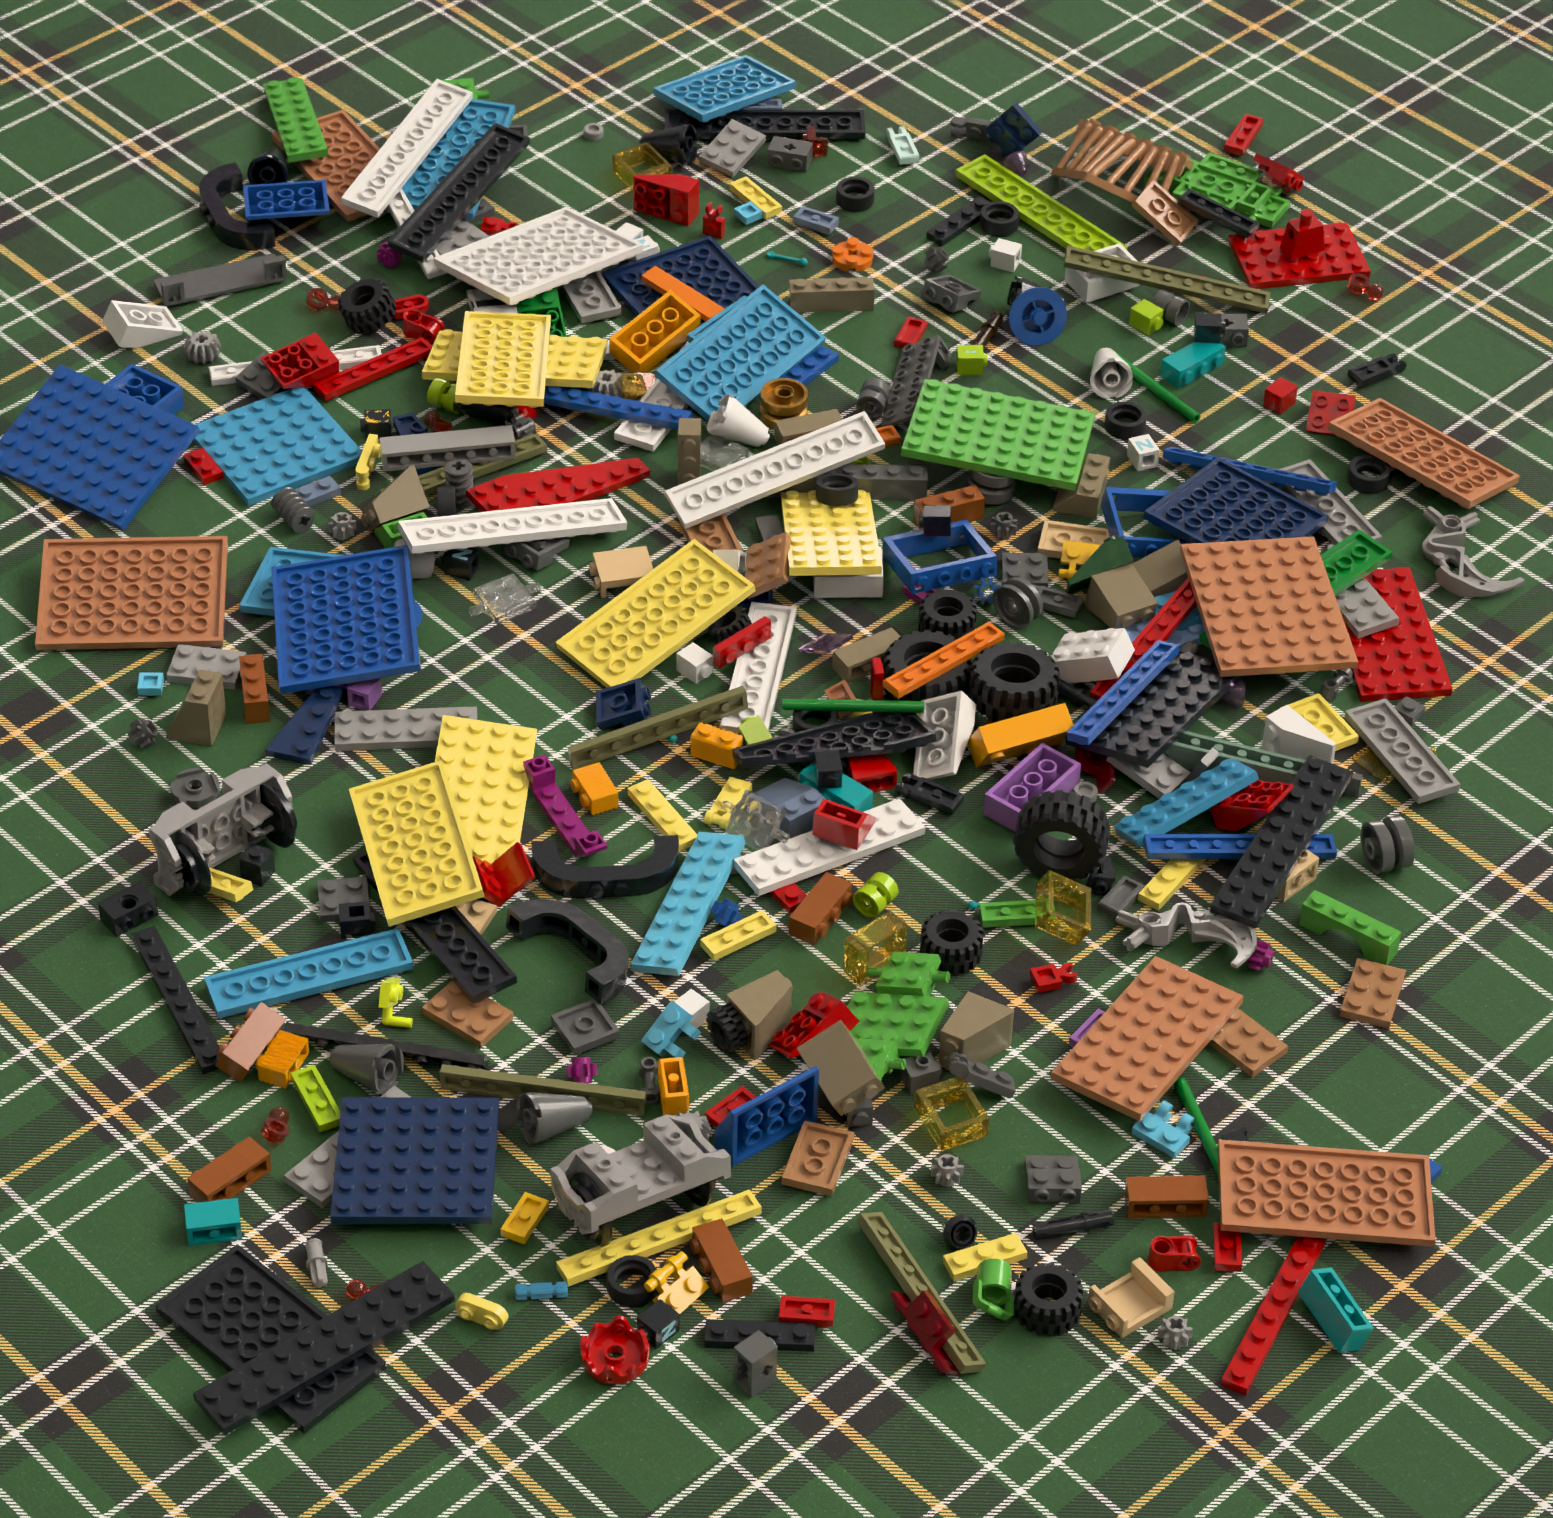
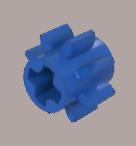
[973,577,1000,604]
[710,898,743,927]

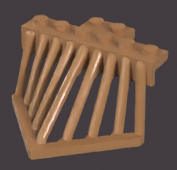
[1051,118,1194,203]

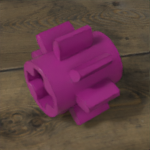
[376,242,402,267]
[1246,940,1275,971]
[566,1057,598,1084]

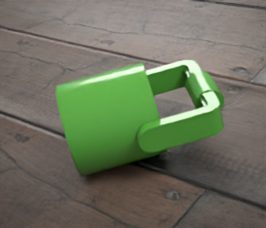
[973,1258,1014,1321]

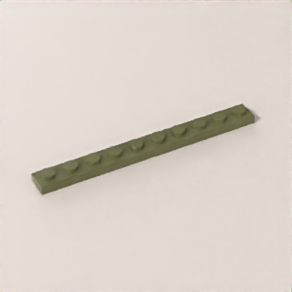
[1063,245,1270,314]

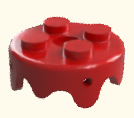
[581,1315,650,1384]

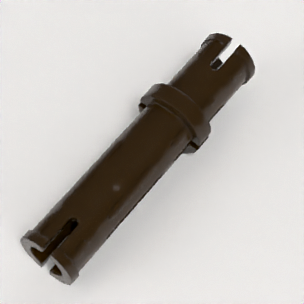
[971,312,1004,349]

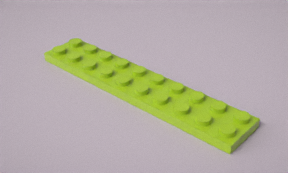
[955,155,1127,251]

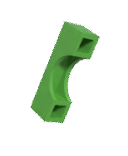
[1299,890,1401,965]

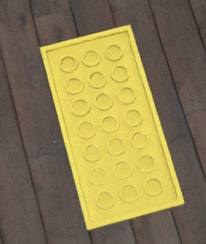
[455,311,551,408]
[422,329,608,388]
[781,490,882,576]
[556,539,756,688]
[435,715,537,864]
[349,760,485,927]

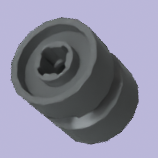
[1152,289,1190,326]
[856,378,889,419]

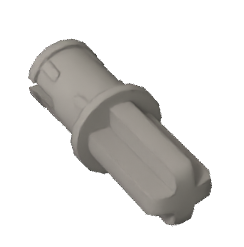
[305,1238,328,1288]

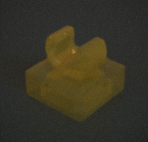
[619,373,646,400]

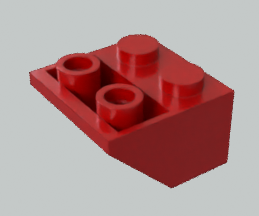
[812,799,877,850]

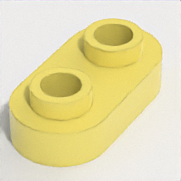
[455,1293,508,1330]

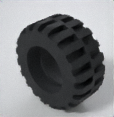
[883,630,973,701]
[968,642,1060,722]
[1013,790,1110,882]

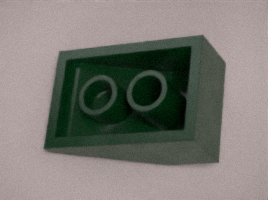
[1065,536,1134,594]

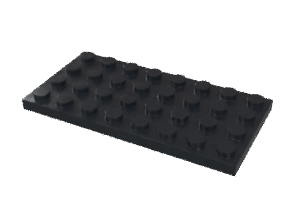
[1065,651,1243,768]
[156,1244,386,1433]

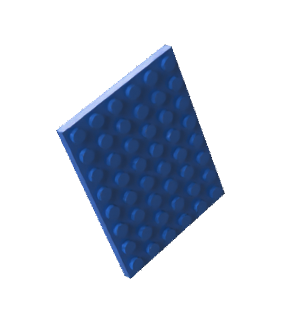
[0,364,200,531]
[272,545,421,694]

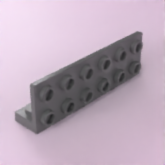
[154,253,287,307]
[881,335,952,427]

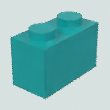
[184,1198,242,1246]

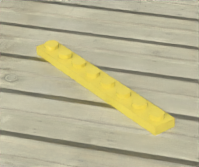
[556,1189,762,1287]

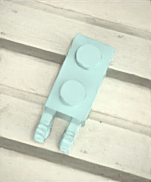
[886,126,919,165]

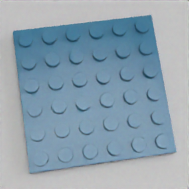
[193,387,362,506]

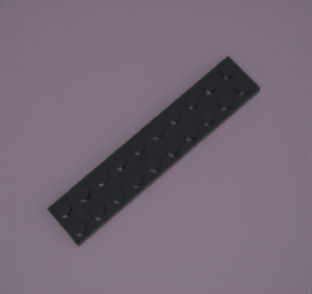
[665,110,866,140]
[387,123,530,263]
[1210,755,1354,929]
[353,851,518,1004]
[193,1261,455,1436]

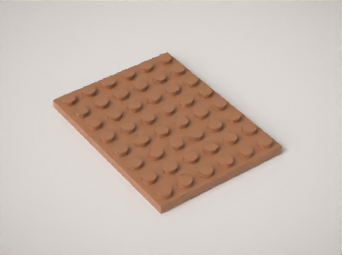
[35,536,228,650]
[1180,537,1358,677]

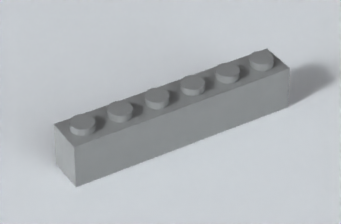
[380,425,516,472]

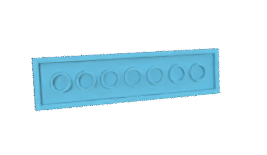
[631,832,746,976]

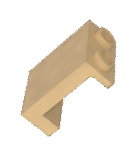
[589,546,653,598]
[1088,1257,1175,1338]

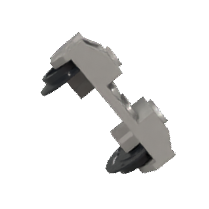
[149,763,297,896]
[550,1114,731,1247]

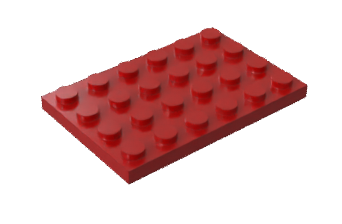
[1228,222,1371,289]

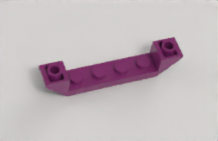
[523,754,608,858]

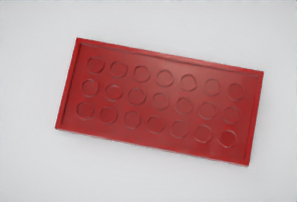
[1344,567,1453,702]

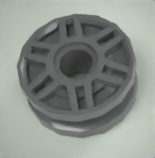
[993,577,1043,629]

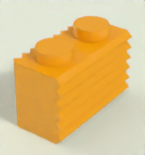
[690,722,743,769]
[570,762,618,816]
[256,1030,309,1089]
[658,1057,689,1116]

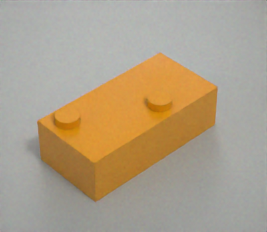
[609,290,701,378]
[967,703,1073,768]

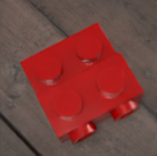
[1253,153,1305,192]

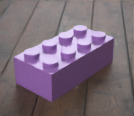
[983,743,1081,832]

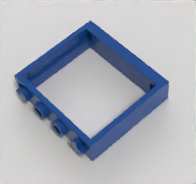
[1101,487,1189,558]
[882,520,997,594]

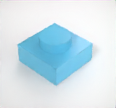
[734,201,763,225]
[137,672,164,696]

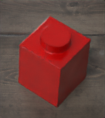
[1263,377,1298,415]

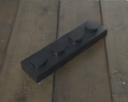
[1178,188,1259,239]
[926,196,990,247]
[705,1319,815,1352]

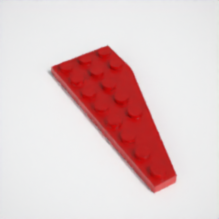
[466,458,650,512]

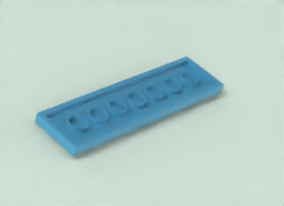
[204,928,413,1019]

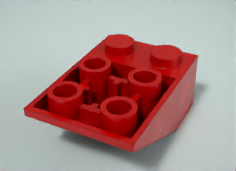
[633,174,699,226]
[260,332,339,388]
[1210,780,1294,831]
[768,990,860,1058]

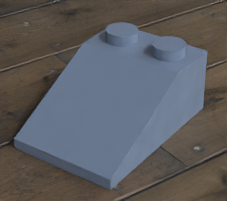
[746,778,827,840]

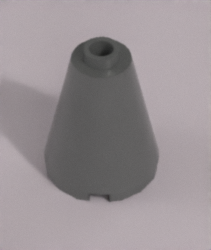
[329,1044,404,1095]
[517,1092,592,1145]

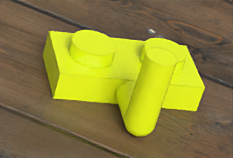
[379,977,413,1028]

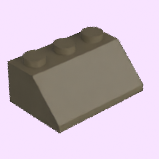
[1053,453,1110,518]

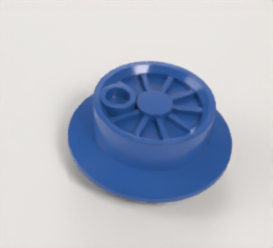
[1009,287,1067,345]

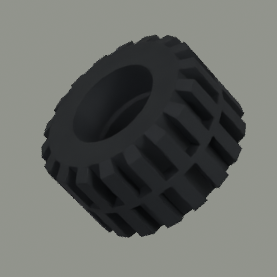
[338,277,396,334]
[918,589,977,640]
[920,910,984,976]
[1014,1262,1083,1336]

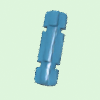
[515,1281,568,1300]

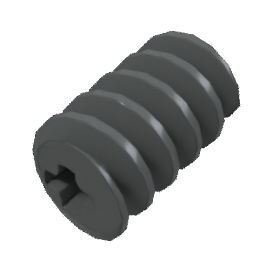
[444,460,474,509]
[270,487,314,534]

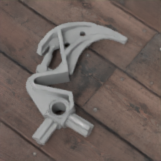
[1422,506,1525,597]
[1115,902,1257,968]

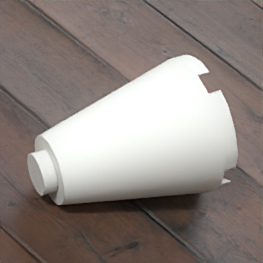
[1090,348,1133,399]
[707,394,770,447]

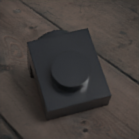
[1085,857,1116,895]

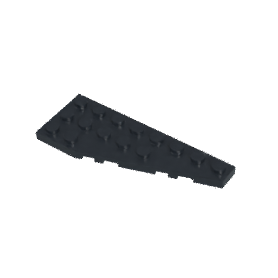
[732,712,936,767]

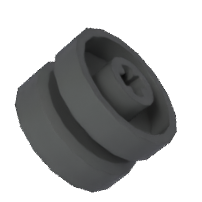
[966,470,1016,504]
[1360,815,1415,874]

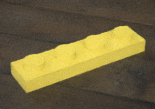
[628,779,698,852]
[1138,859,1206,911]

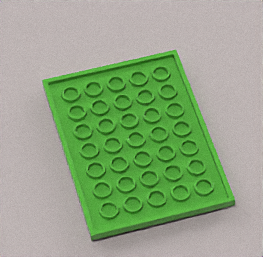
[901,379,1095,491]

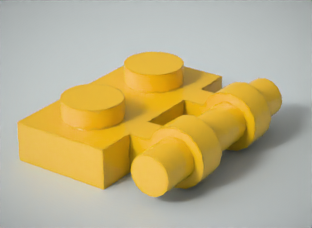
[1058,540,1100,581]
[644,1251,709,1314]

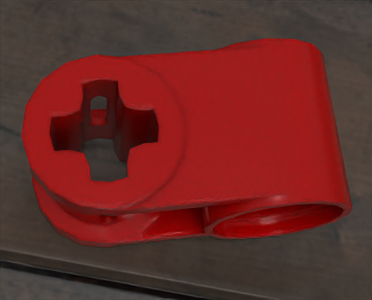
[403,310,445,344]
[1147,1235,1201,1272]

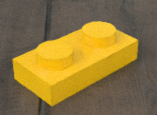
[500,1192,549,1245]

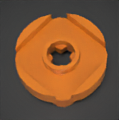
[832,237,874,272]

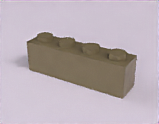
[789,277,875,313]

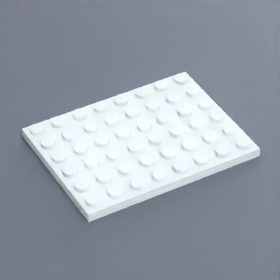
[433,207,644,305]

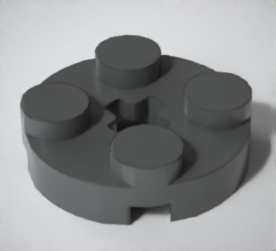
[170,768,220,809]

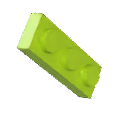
[291,1064,341,1132]

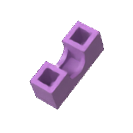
[306,678,382,711]

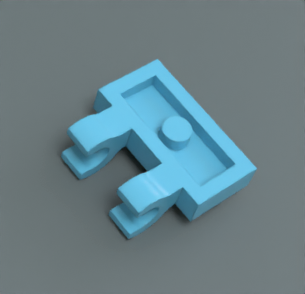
[641,1000,701,1058]
[1132,1100,1194,1159]

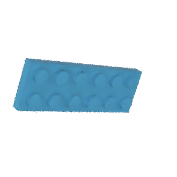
[1113,758,1259,848]

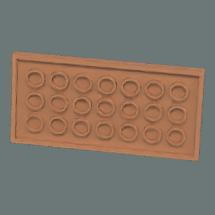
[272,110,387,222]
[1328,398,1520,509]
[1051,956,1243,1122]
[1218,1139,1436,1247]

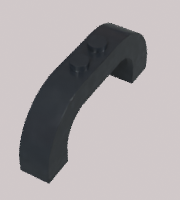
[199,162,276,250]
[531,835,679,899]
[506,899,629,1005]

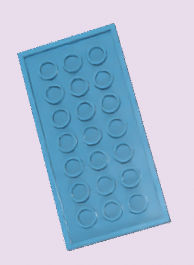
[402,99,515,220]
[654,284,826,421]

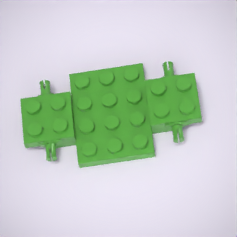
[1144,152,1290,228]
[847,952,950,1080]

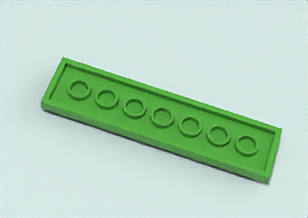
[263,77,329,163]

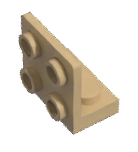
[1277,850,1319,902]

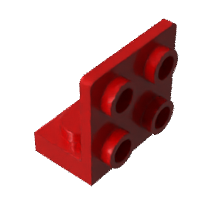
[1306,390,1356,436]
[473,842,535,907]

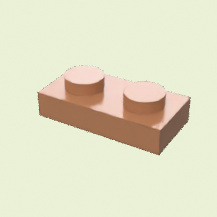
[824,680,857,718]

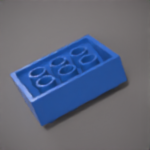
[243,180,330,220]
[105,363,184,415]
[714,1066,819,1167]

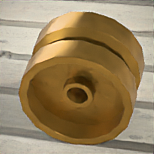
[760,378,808,430]

